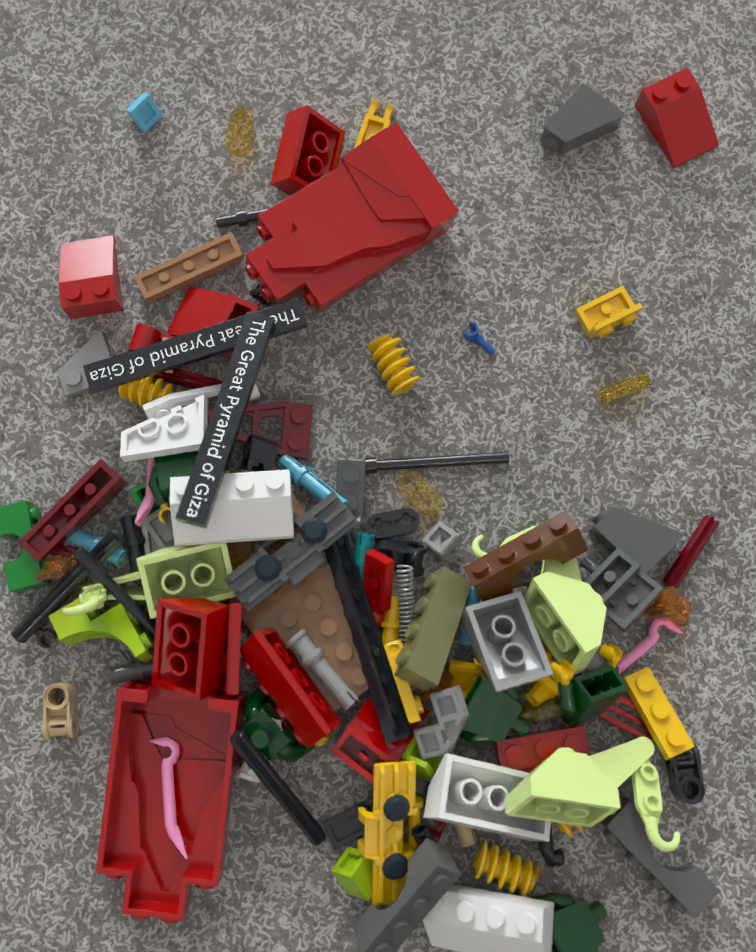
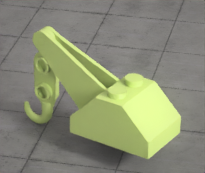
[472,526,606,677]
[62,543,237,619]
[505,736,680,852]

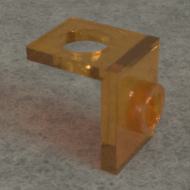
[35,553,88,586]

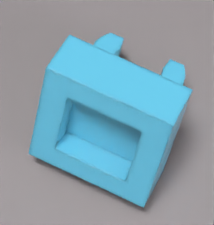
[126,92,163,133]

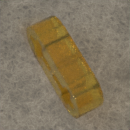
[226,106,255,157]
[397,471,443,516]

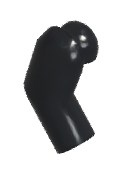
[538,824,564,868]

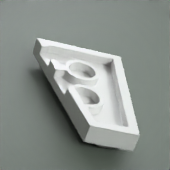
[120,394,208,462]

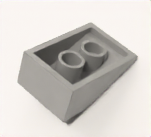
[461,591,554,693]

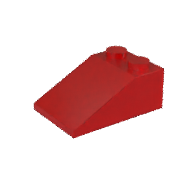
[635,67,719,169]
[58,236,124,319]

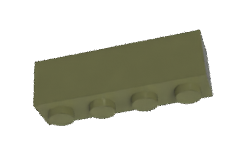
[394,566,472,691]

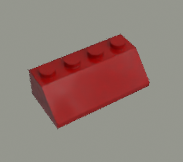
[240,627,343,749]

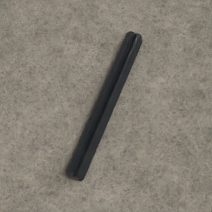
[11,532,121,643]
[229,730,326,846]

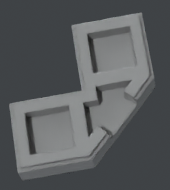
[413,685,469,760]

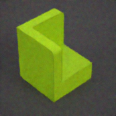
[401,735,444,782]
[331,847,372,901]

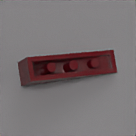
[18,459,129,562]

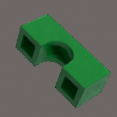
[0,500,53,594]

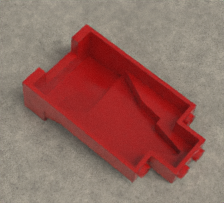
[244,122,459,313]
[96,680,247,923]

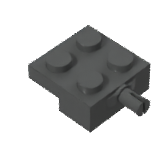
[580,548,664,633]

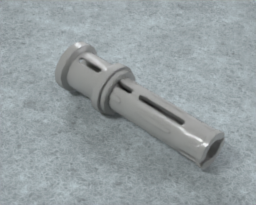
[284,628,359,711]

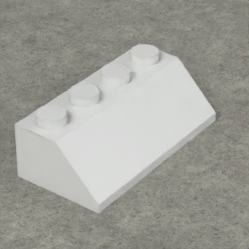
[170,469,294,546]
[424,754,551,842]
[423,884,554,952]

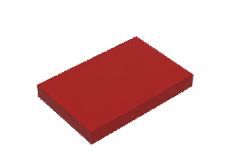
[220,601,242,695]

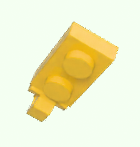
[384,640,424,724]

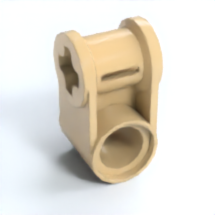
[42,682,79,740]

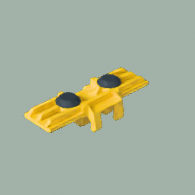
[358,760,424,906]

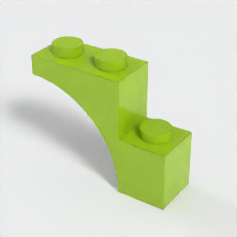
[49,598,154,664]

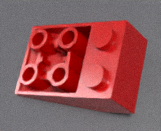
[167,286,260,360]
[331,695,430,783]

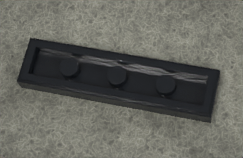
[322,776,430,851]

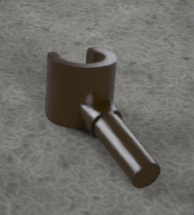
[22,618,57,648]

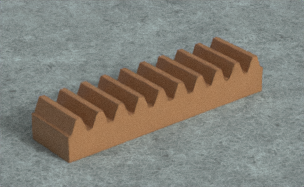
[134,232,244,304]

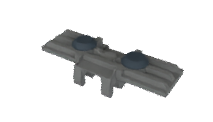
[223,491,359,611]

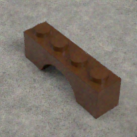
[463,510,588,602]

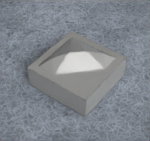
[421,520,462,560]

